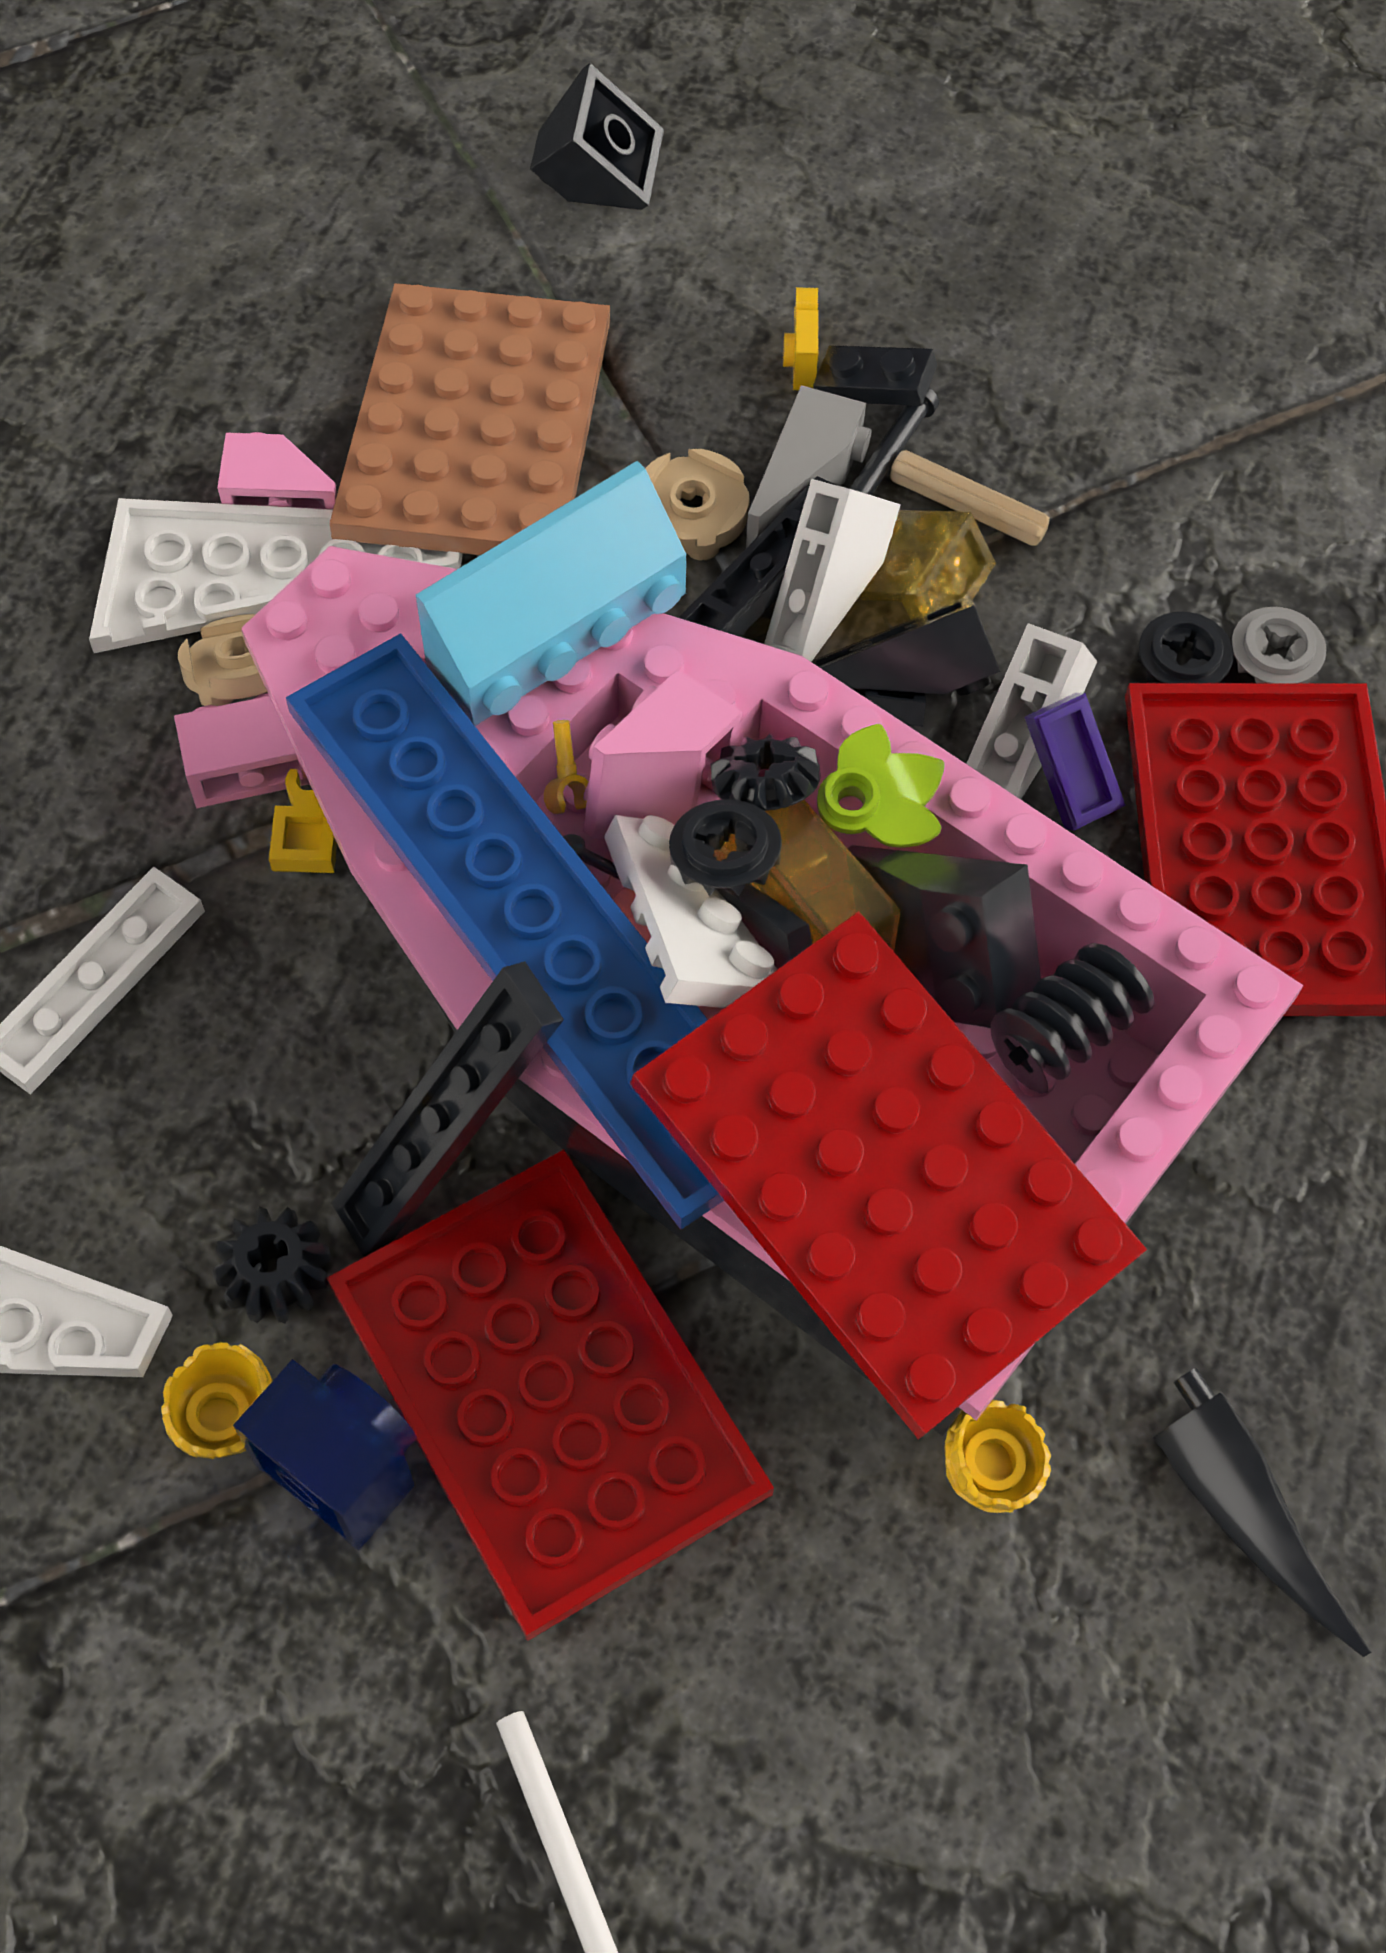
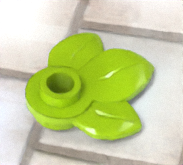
[817,724,945,848]

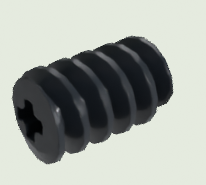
[991,943,1155,1093]

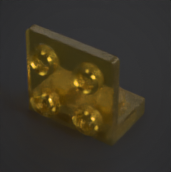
[857,510,996,619]

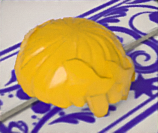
[161,1342,276,1459]
[944,1400,1051,1513]

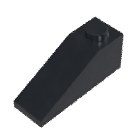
[812,596,1001,696]

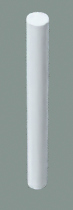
[496,1711,618,1953]

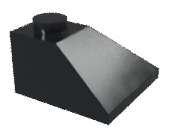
[530,63,664,210]

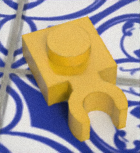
[783,287,819,390]
[269,769,337,873]

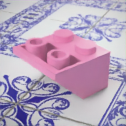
[583,669,742,838]

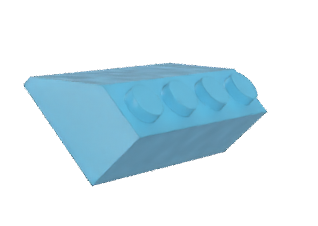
[416,461,686,726]

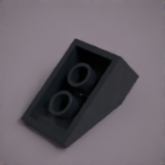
[845,845,1041,1028]

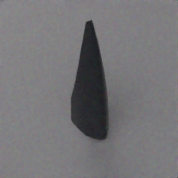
[1153,1368,1372,1657]

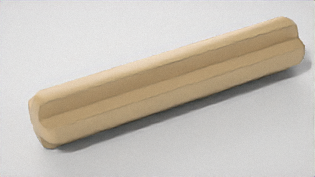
[890,450,1050,546]

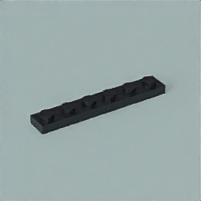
[331,961,564,1257]

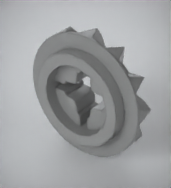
[1231,607,1326,683]

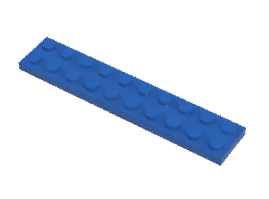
[286,633,724,1230]

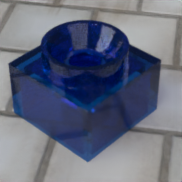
[233,1359,417,1551]

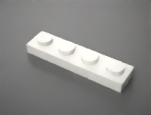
[0,866,205,1095]

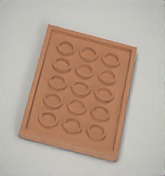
[329,283,610,555]

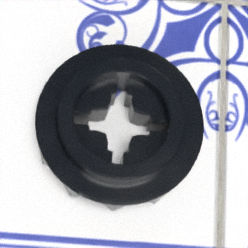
[1137,611,1233,683]
[711,733,821,811]
[669,799,782,896]

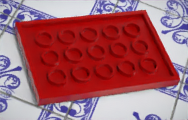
[1125,683,1386,1016]
[630,911,1147,1440]
[327,1149,774,1641]

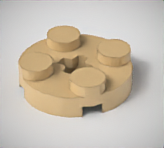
[645,449,750,560]
[178,614,268,706]

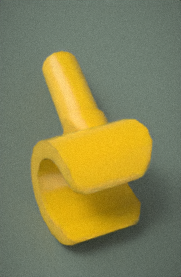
[543,720,589,814]

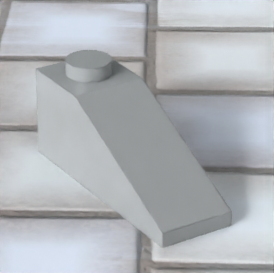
[746,385,871,548]

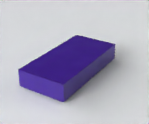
[1024,693,1126,830]

